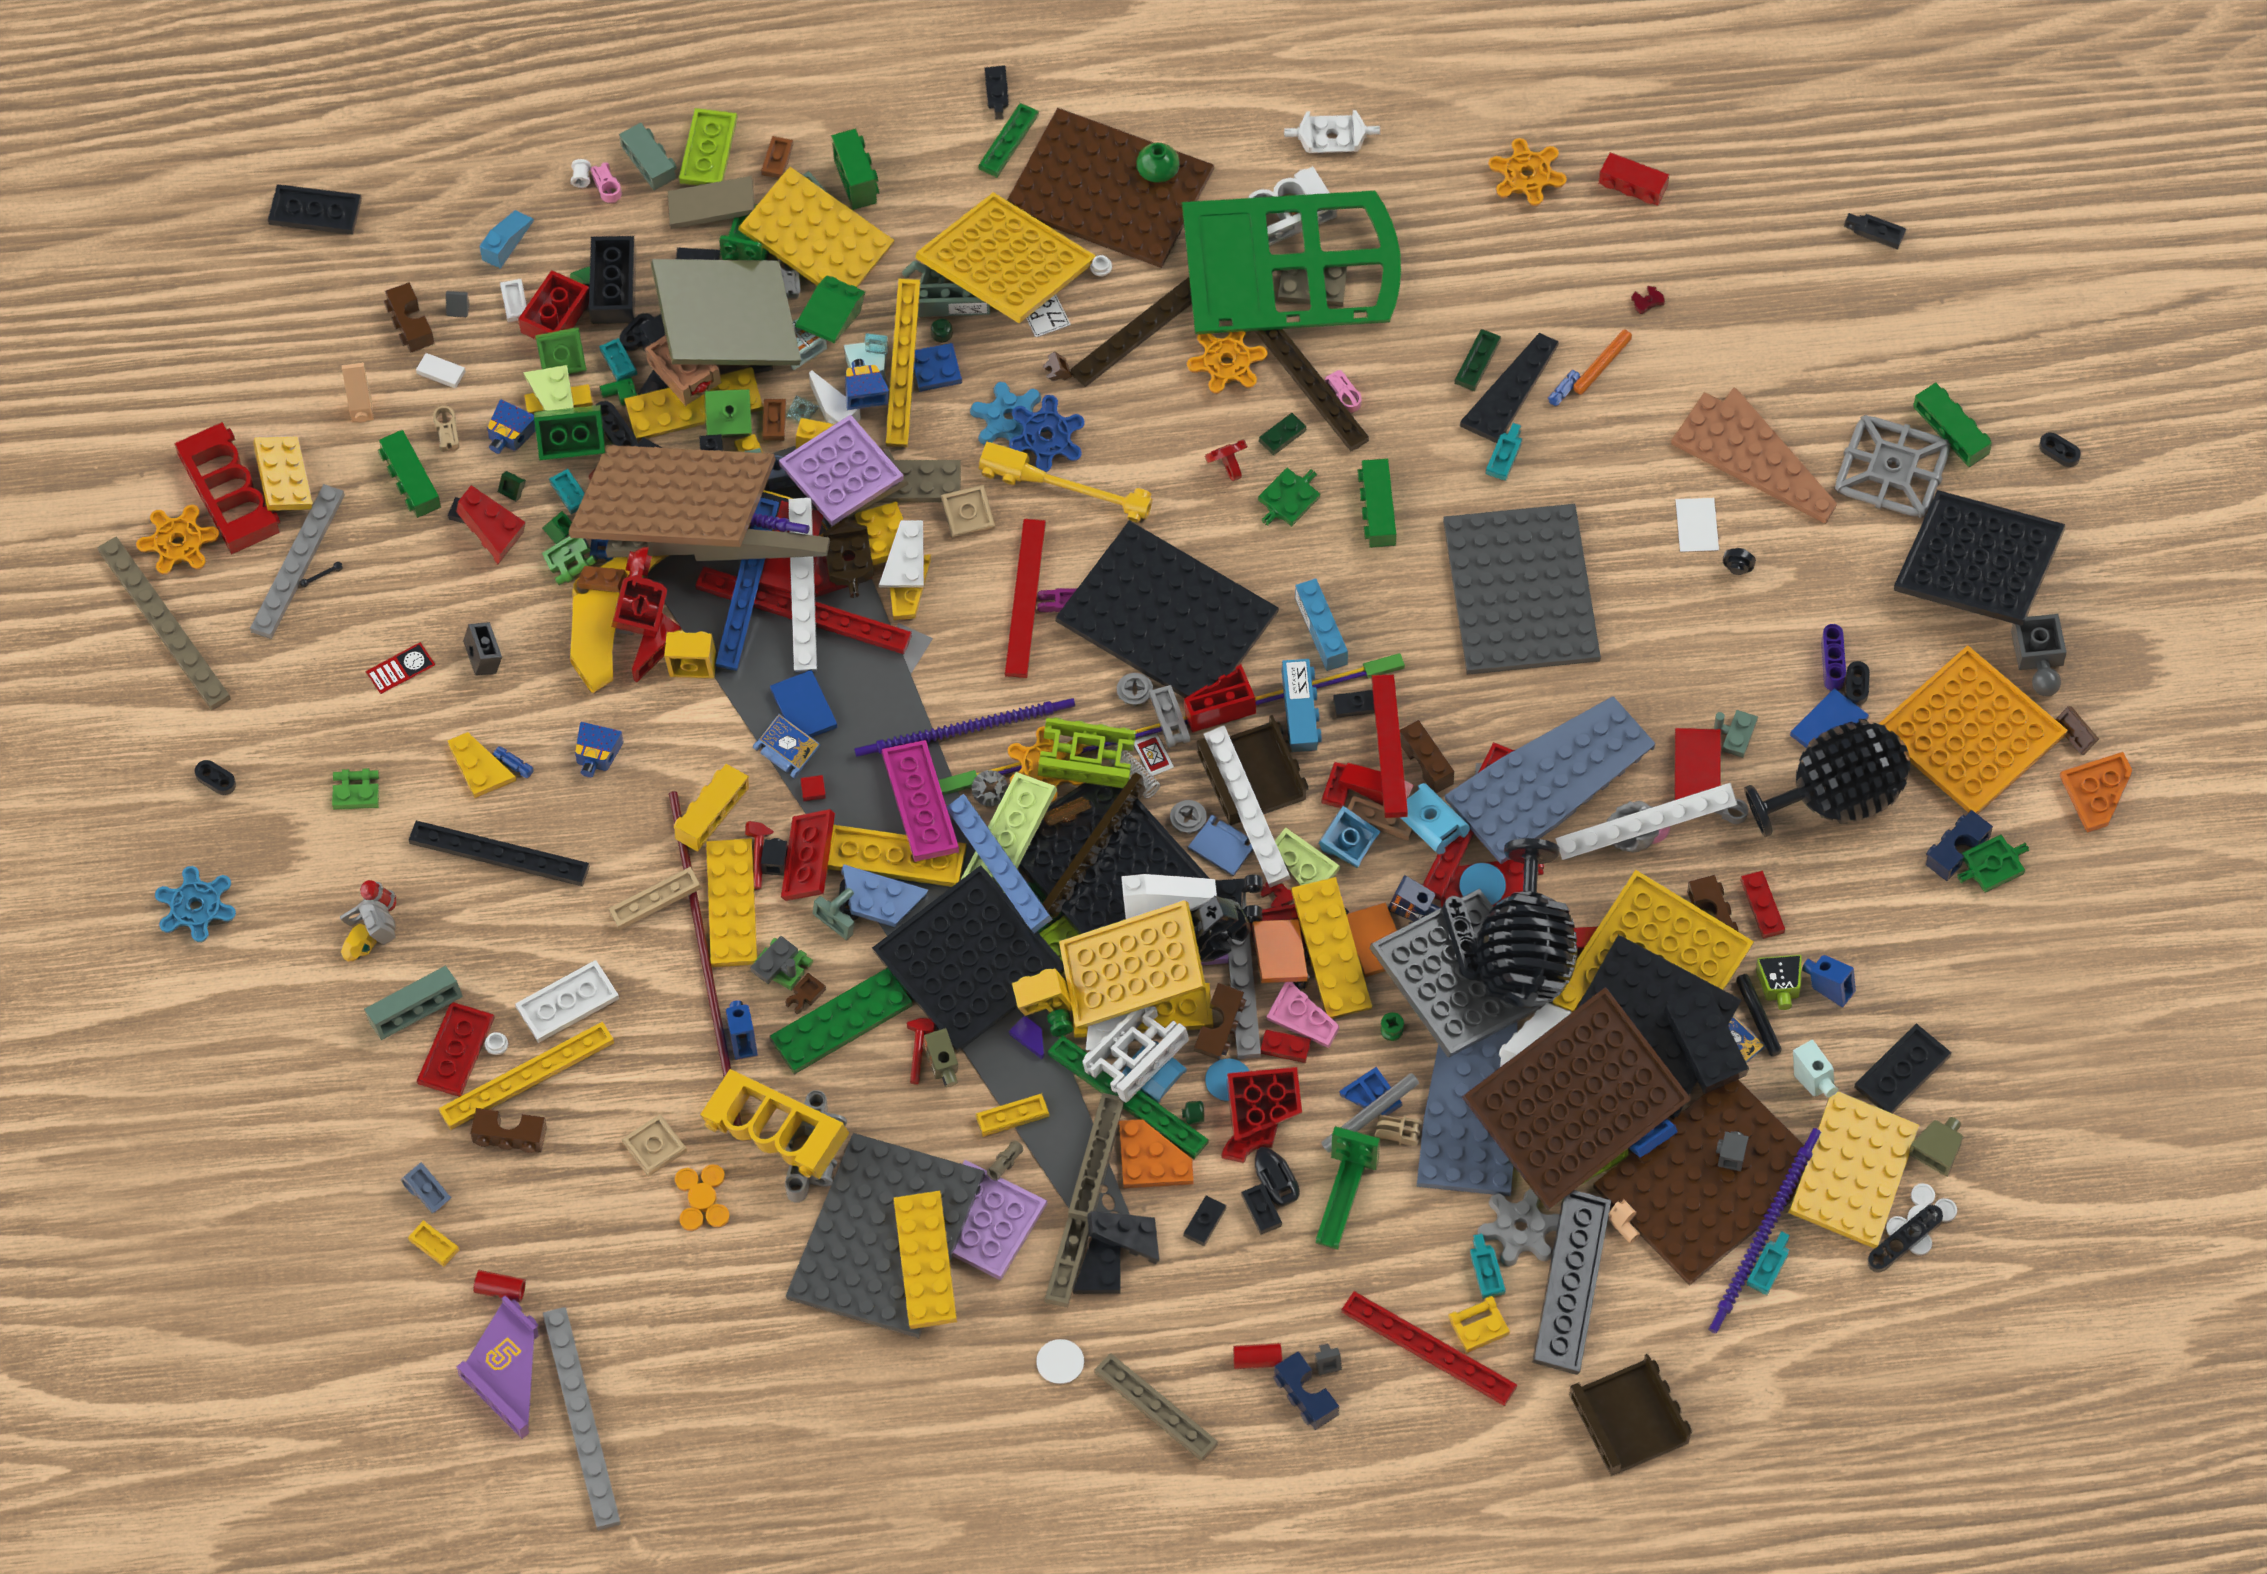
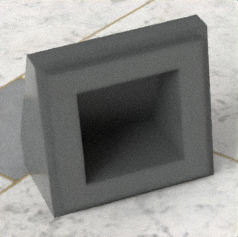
[446,291,470,318]

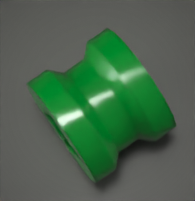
[1047,1009,1074,1037]
[1380,1012,1404,1041]

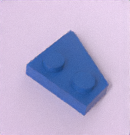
[1339,1067,1403,1116]

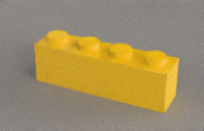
[674,764,749,852]

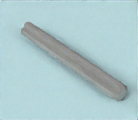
[1321,1073,1419,1153]

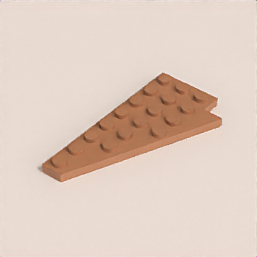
[1671,387,1837,524]

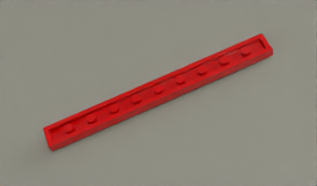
[695,567,912,654]

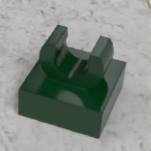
[497,471,526,502]

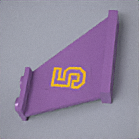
[457,1296,539,1439]

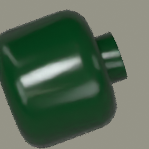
[931,319,953,343]
[1182,1101,1205,1124]

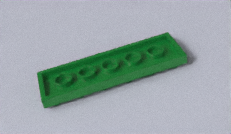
[770,968,913,1075]

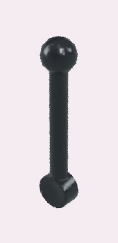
[300,562,343,587]

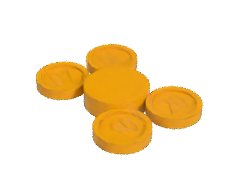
[675,1164,730,1231]

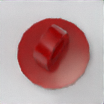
[1205,439,1248,481]

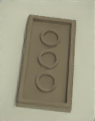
[668,176,755,229]

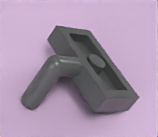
[750,936,799,984]

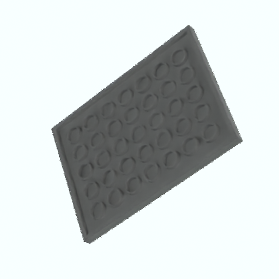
[1443,504,1601,675]
[786,1133,985,1338]

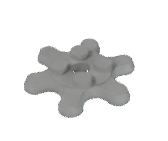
[1477,1189,1559,1266]

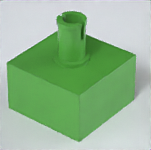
[704,389,752,438]

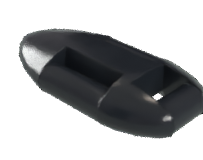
[1255,1147,1300,1206]

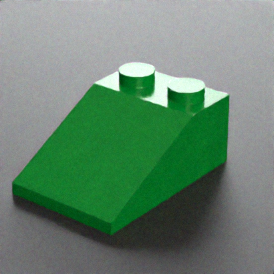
[795,275,865,343]

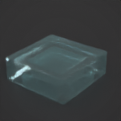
[865,333,889,354]

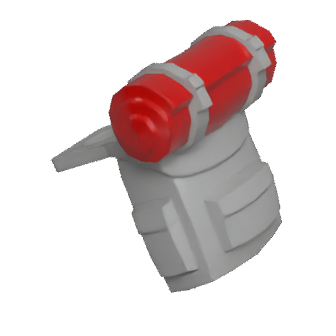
[340,880,397,945]

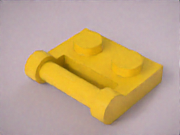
[1448,1296,1510,1353]

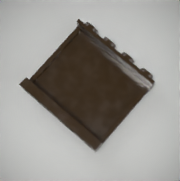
[1197,715,1309,826]
[1569,1353,1692,1477]

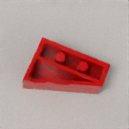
[456,485,526,565]
[1184,664,1256,732]

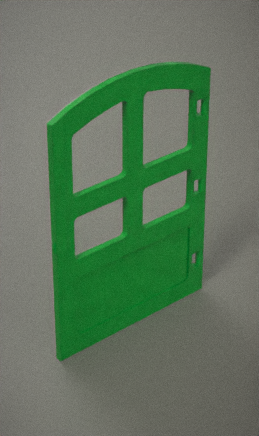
[1182,190,1401,334]

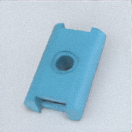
[1401,783,1470,854]

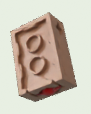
[645,335,721,406]

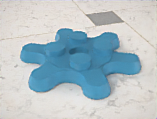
[970,382,1047,451]
[155,866,236,943]

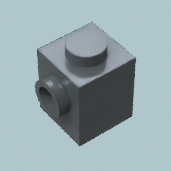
[1716,1131,1748,1171]

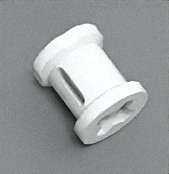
[571,159,591,188]

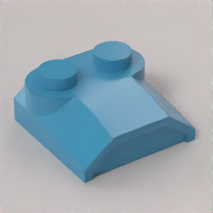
[1318,806,1381,868]
[1122,1041,1187,1104]

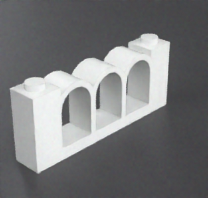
[1248,167,1337,246]

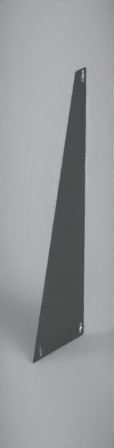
[645,446,1130,1215]

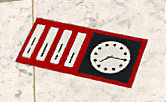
[366,642,435,694]

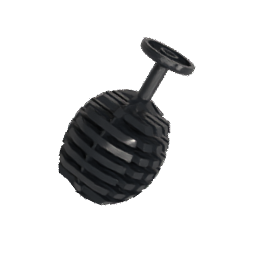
[1744,719,1910,838]
[1477,838,1578,1008]

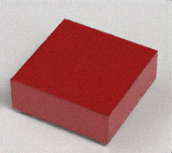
[800,775,826,801]

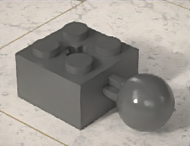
[2011,614,2067,697]

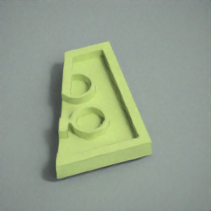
[524,365,574,411]
[1275,827,1340,886]

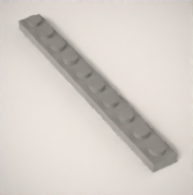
[543,1307,621,1531]

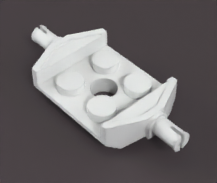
[1284,110,1380,153]

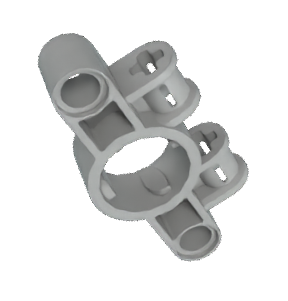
[785,1090,847,1203]

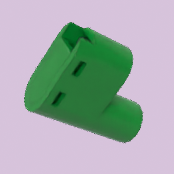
[599,378,637,406]

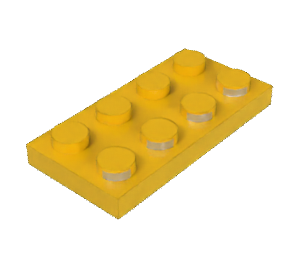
[253,436,313,511]

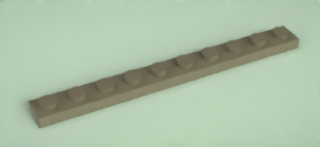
[97,536,231,711]

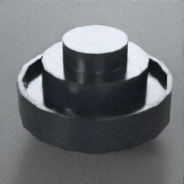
[1722,548,1756,575]

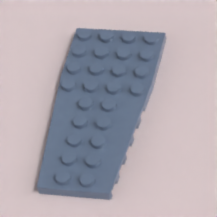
[1445,697,1655,864]
[1417,1022,1517,1196]

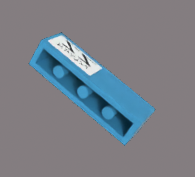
[1295,578,1348,671]
[1281,659,1322,752]

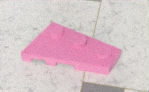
[1267,982,1340,1048]

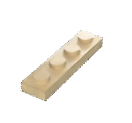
[609,867,702,930]

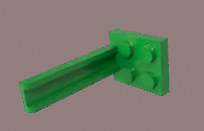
[1316,1126,1380,1250]

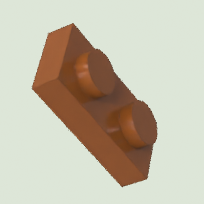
[761,136,793,179]
[762,399,786,441]
[577,566,627,592]

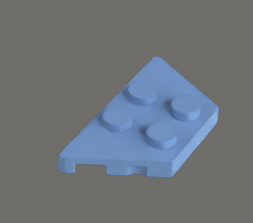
[841,864,928,927]

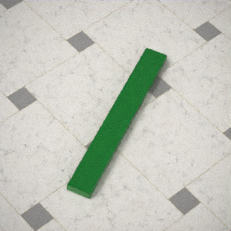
[1048,1035,1209,1159]

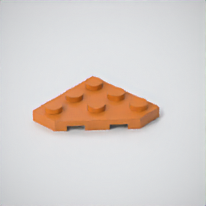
[2060,752,2133,833]
[1119,1119,1194,1188]

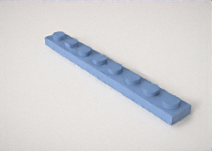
[947,794,1052,933]

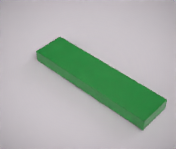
[978,103,1039,178]

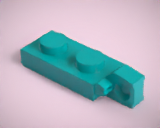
[1485,423,1522,481]
[1746,1231,1790,1295]
[1470,1233,1506,1299]

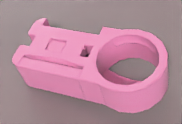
[591,162,622,203]
[1325,370,1361,413]

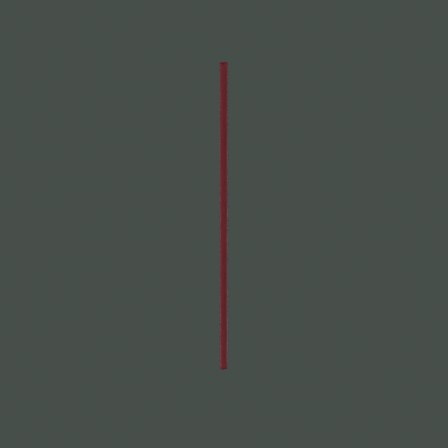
[669,791,742,1126]

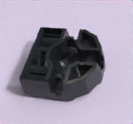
[1191,896,1251,962]

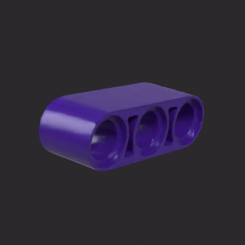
[1821,624,1846,691]

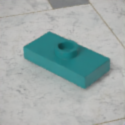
[599,338,638,381]
[549,469,585,515]

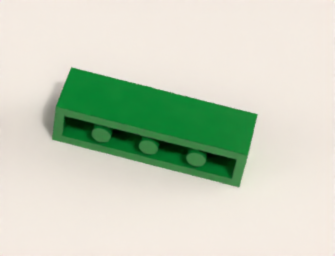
[1913,382,1992,467]
[378,429,441,518]
[1357,459,1397,548]

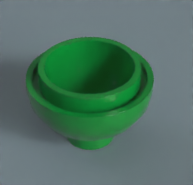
[1137,142,1180,182]

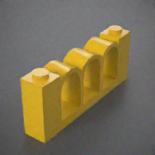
[700,1069,849,1179]

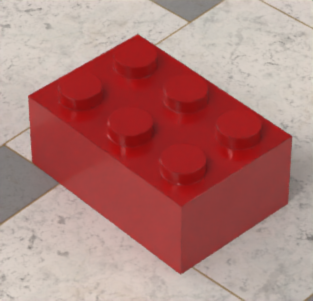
[518,270,589,340]

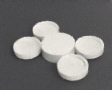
[1886,1183,1957,1255]

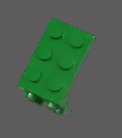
[719,204,769,261]

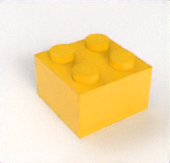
[664,631,717,678]

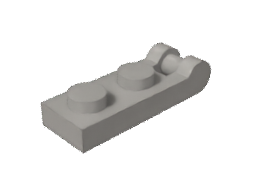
[1149,685,1190,748]

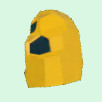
[341,923,377,962]

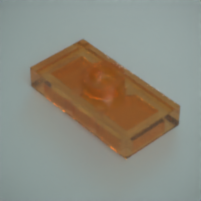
[1043,797,1091,826]

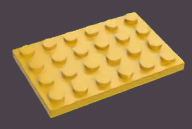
[739,167,894,288]
[1059,900,1206,1029]
[1788,1091,1919,1249]

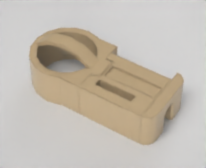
[433,406,460,452]

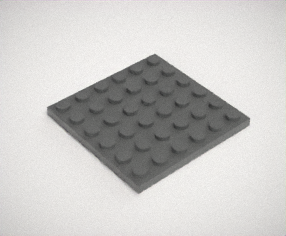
[1370,889,1554,1058]

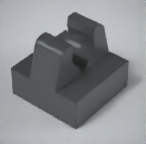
[1315,1343,1342,1376]

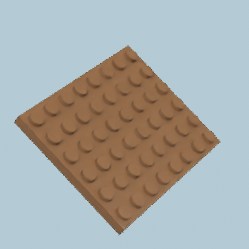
[569,445,776,547]

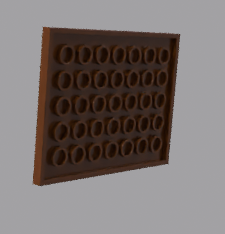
[1007,107,1214,268]
[1462,987,1691,1210]
[1593,1080,1804,1286]

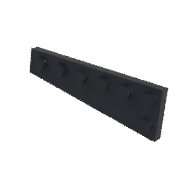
[1460,333,1559,443]

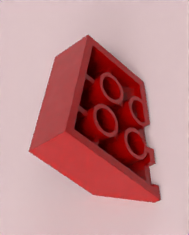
[1227,1067,1302,1142]

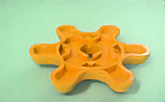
[1488,138,1567,206]
[1187,331,1267,394]
[136,504,219,575]
[1007,726,1084,803]

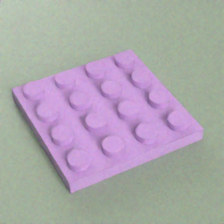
[779,414,903,526]
[953,1160,1047,1280]

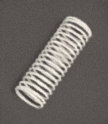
[1107,745,1160,798]

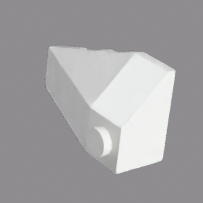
[1122,874,1217,919]

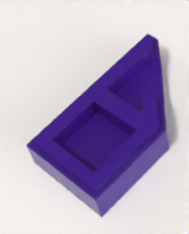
[1009,1015,1044,1059]

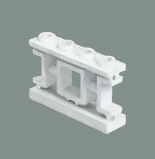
[1083,1006,1189,1103]

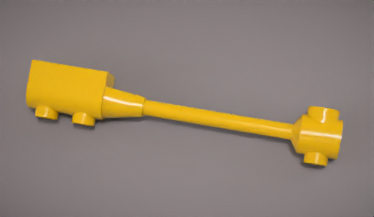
[979,441,1152,523]

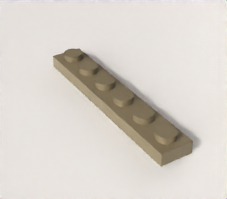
[1095,1353,1218,1461]

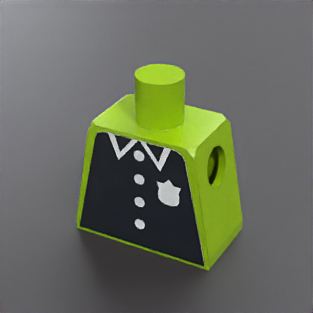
[1756,955,1802,1010]

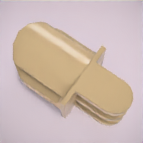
[1375,1114,1422,1146]

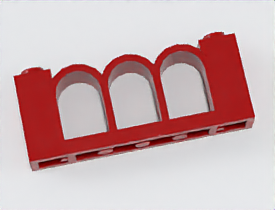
[174,422,281,555]

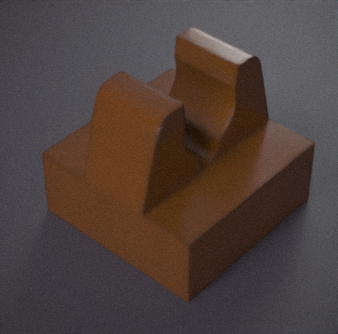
[1043,352,1072,381]

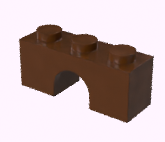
[384,282,435,353]
[1400,720,1455,793]
[1687,875,1739,932]
[1194,983,1246,1060]
[470,1108,547,1153]

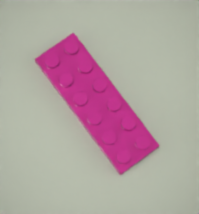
[882,740,959,862]

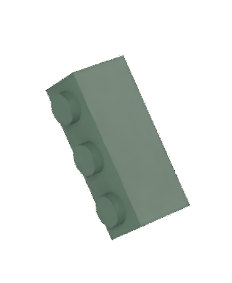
[619,123,677,190]

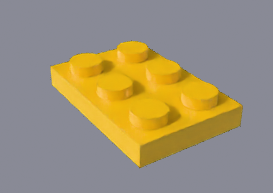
[854,501,904,565]

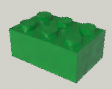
[831,128,880,210]
[534,405,605,461]

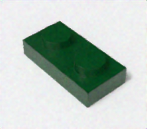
[1259,413,1307,456]

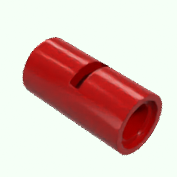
[473,1270,526,1302]
[1233,1343,1282,1369]

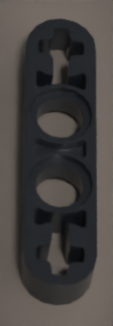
[1442,896,1481,980]
[1868,1205,1943,1272]

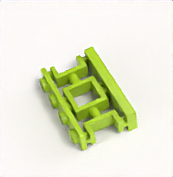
[1038,717,1136,788]

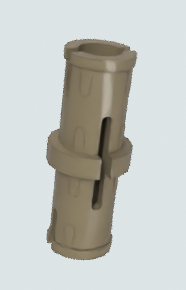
[987,1141,1023,1180]

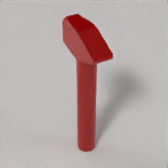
[745,821,774,890]
[907,1018,935,1085]

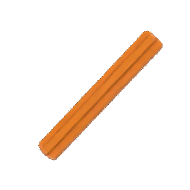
[1573,329,1632,395]

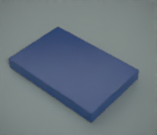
[770,670,838,738]
[1790,688,1869,748]

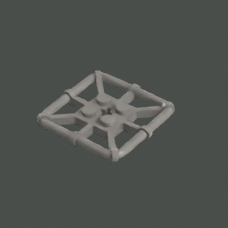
[1835,415,1951,518]

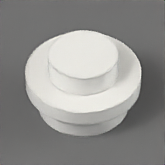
[1090,255,1112,276]
[485,1032,508,1055]

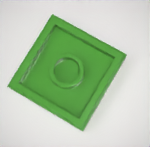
[535,327,587,374]

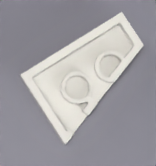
[879,520,924,588]

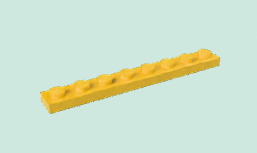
[886,279,920,447]
[438,1021,614,1130]

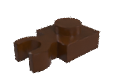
[785,973,826,1014]

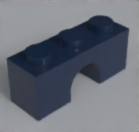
[1926,810,1993,881]
[1273,1351,1339,1430]

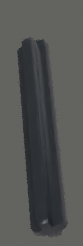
[1736,974,1782,1056]

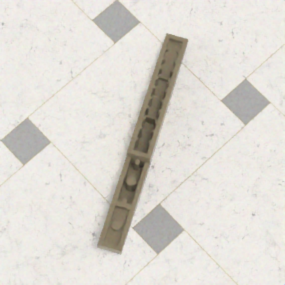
[606,529,830,561]
[1045,1093,1124,1308]

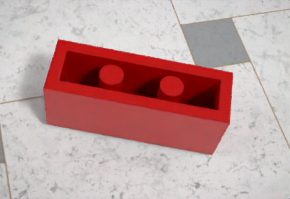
[1599,152,1670,206]

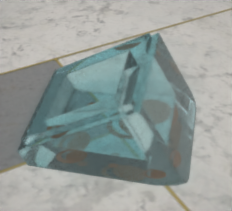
[787,395,819,422]

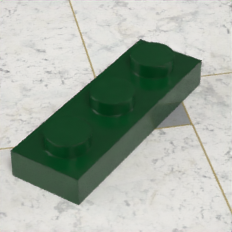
[1455,329,1501,392]

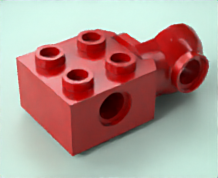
[611,547,667,638]

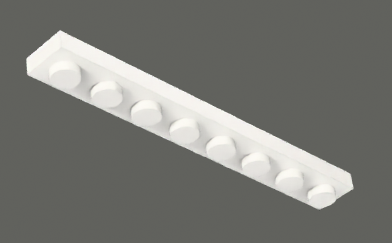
[789,498,817,673]
[1204,725,1291,888]
[1556,783,1738,860]

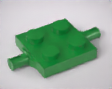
[1258,467,1321,527]
[1957,834,2029,893]

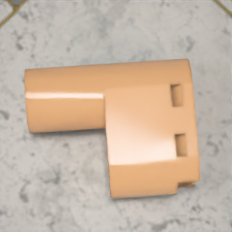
[1608,1199,1640,1244]

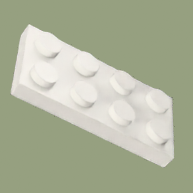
[515,960,619,1043]

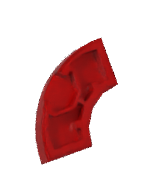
[1221,1124,1278,1163]

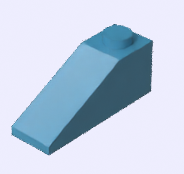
[479,210,534,269]

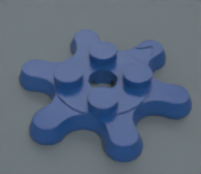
[1009,395,1085,472]

